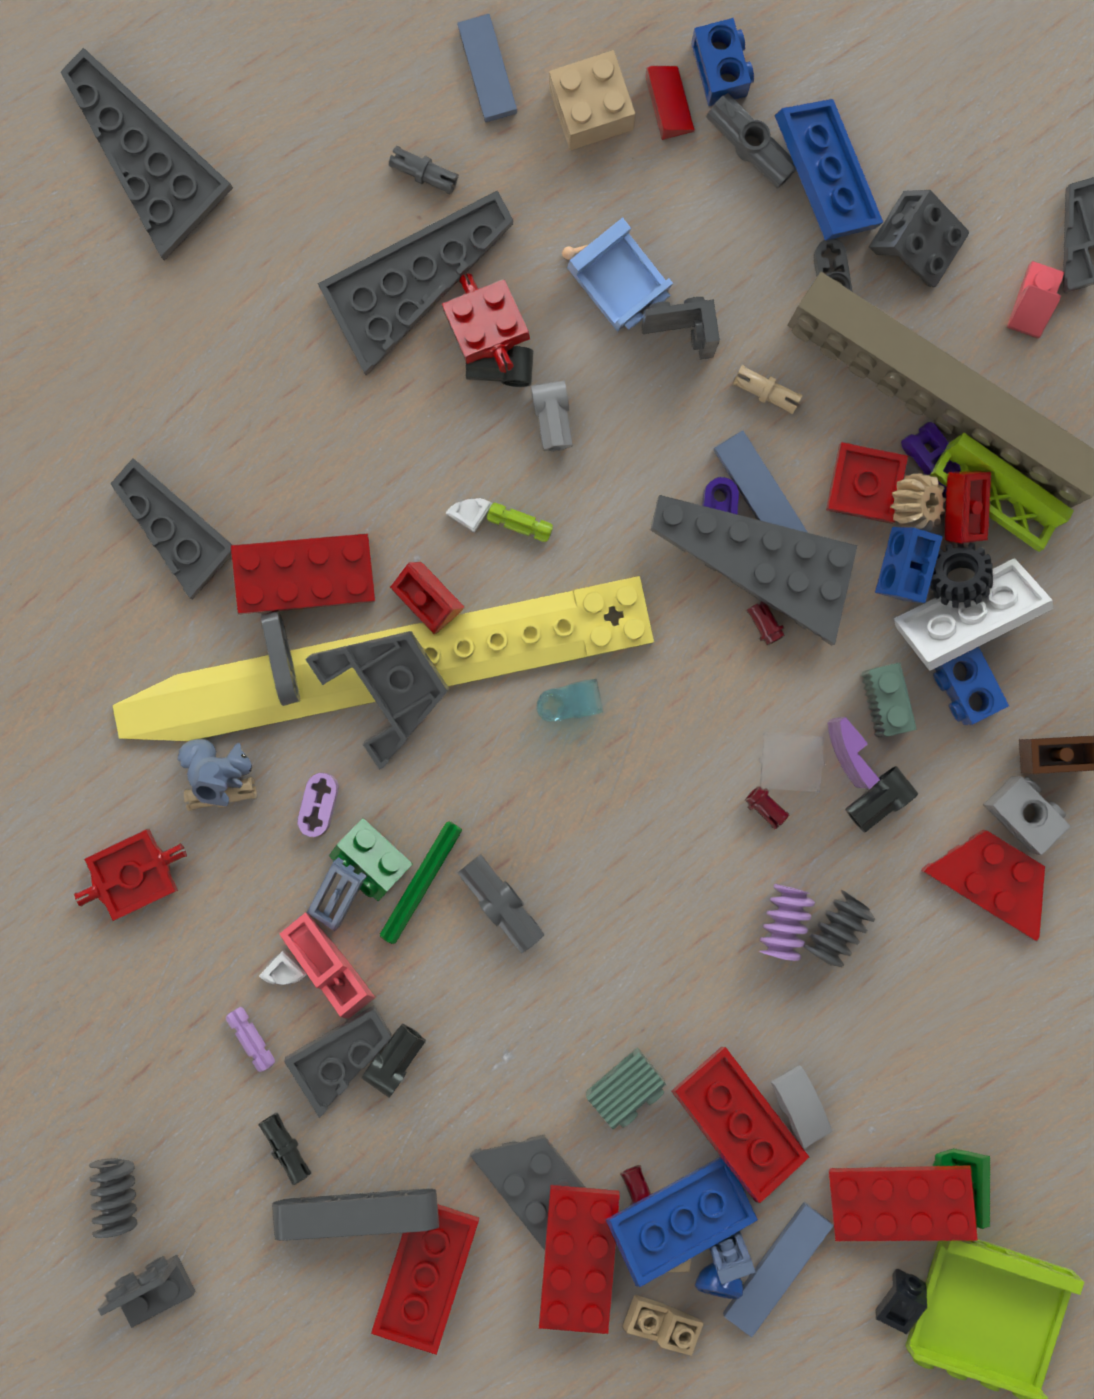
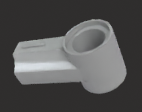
[531,380,572,452]

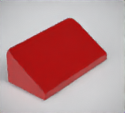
[645,66,695,140]
[945,471,991,544]
[390,562,464,634]

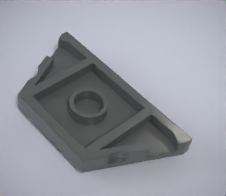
[471,1135,586,1250]

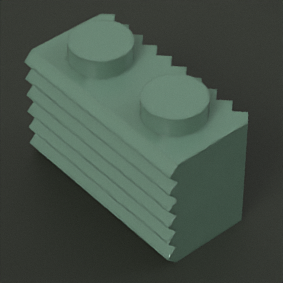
[860,662,917,737]
[586,1048,666,1129]

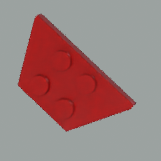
[921,830,1045,941]

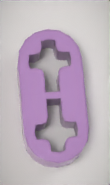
[298,773,339,837]

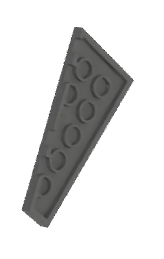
[318,190,513,376]
[650,495,858,646]

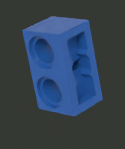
[691,18,754,107]
[875,527,943,603]
[933,646,1009,725]

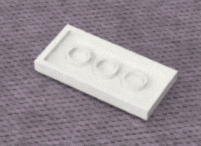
[894,558,1053,671]

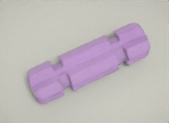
[226,1007,275,1072]

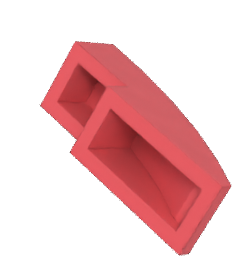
[279,912,376,1019]

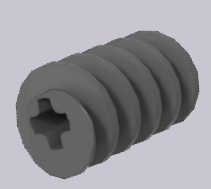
[803,890,875,968]
[89,1158,137,1238]

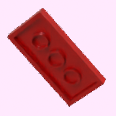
[231,533,375,615]
[671,1047,810,1203]
[829,1166,978,1241]
[539,1185,620,1334]
[371,1204,479,1355]

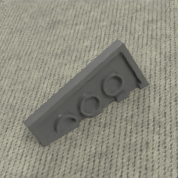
[110,458,232,600]

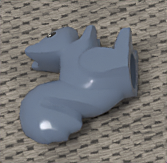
[177,739,252,806]

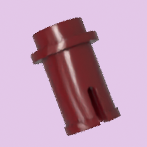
[746,601,785,646]
[745,786,789,830]
[620,1165,653,1206]

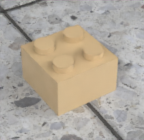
[549,50,635,151]

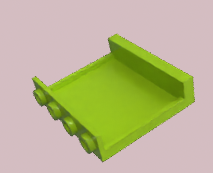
[905,1239,1084,1399]

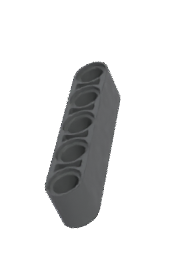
[272,1188,439,1241]

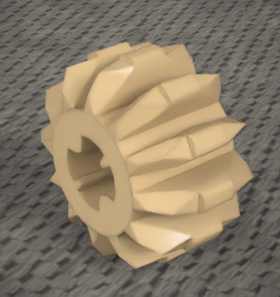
[890,474,946,531]

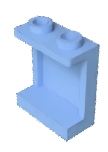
[567,217,673,332]

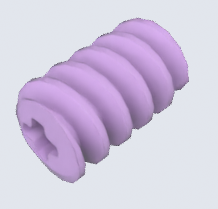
[759,884,815,961]

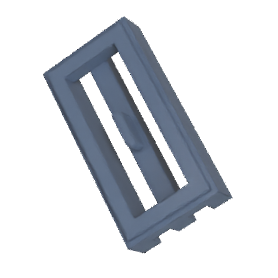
[307,857,367,931]

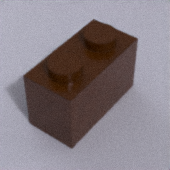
[1019,736,1094,774]

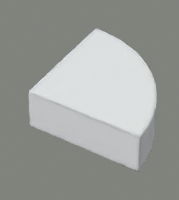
[446,498,493,533]
[259,950,307,985]

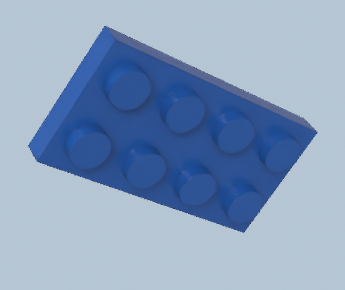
[774,99,884,241]
[605,1157,758,1287]

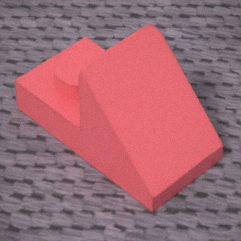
[1007,261,1064,338]

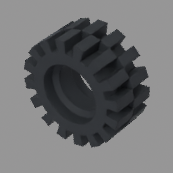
[930,542,993,608]

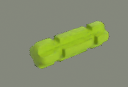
[487,503,553,542]

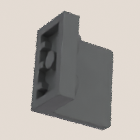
[869,190,969,287]
[641,297,720,360]
[98,1255,196,1328]

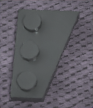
[284,1005,392,1118]

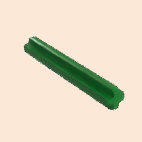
[380,821,462,944]

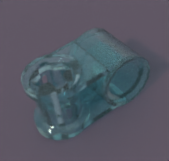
[536,679,604,722]

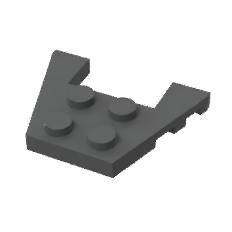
[1063,177,1094,293]
[305,631,449,770]

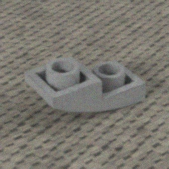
[771,1065,832,1149]

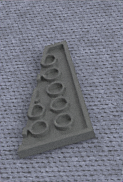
[61,48,233,261]

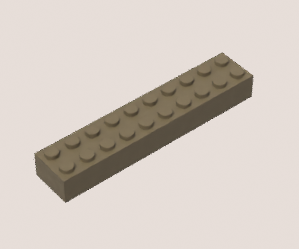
[787,272,1094,508]

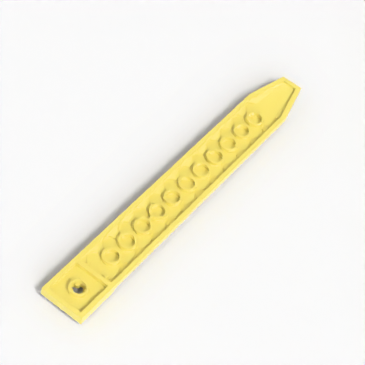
[112,576,654,741]

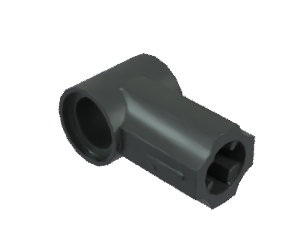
[466,346,534,387]
[845,766,918,832]
[361,1023,426,1098]

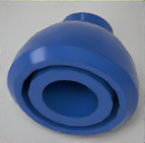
[695,1261,743,1299]

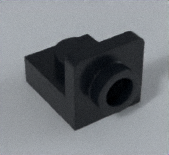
[876,1269,927,1335]

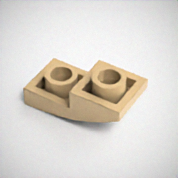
[622,1294,704,1356]

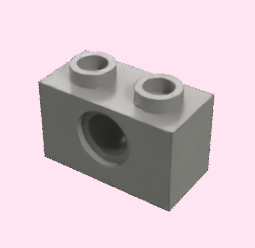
[983,776,1071,855]

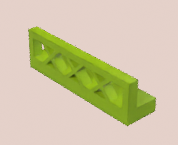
[930,433,1074,552]

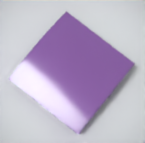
[828,717,880,789]

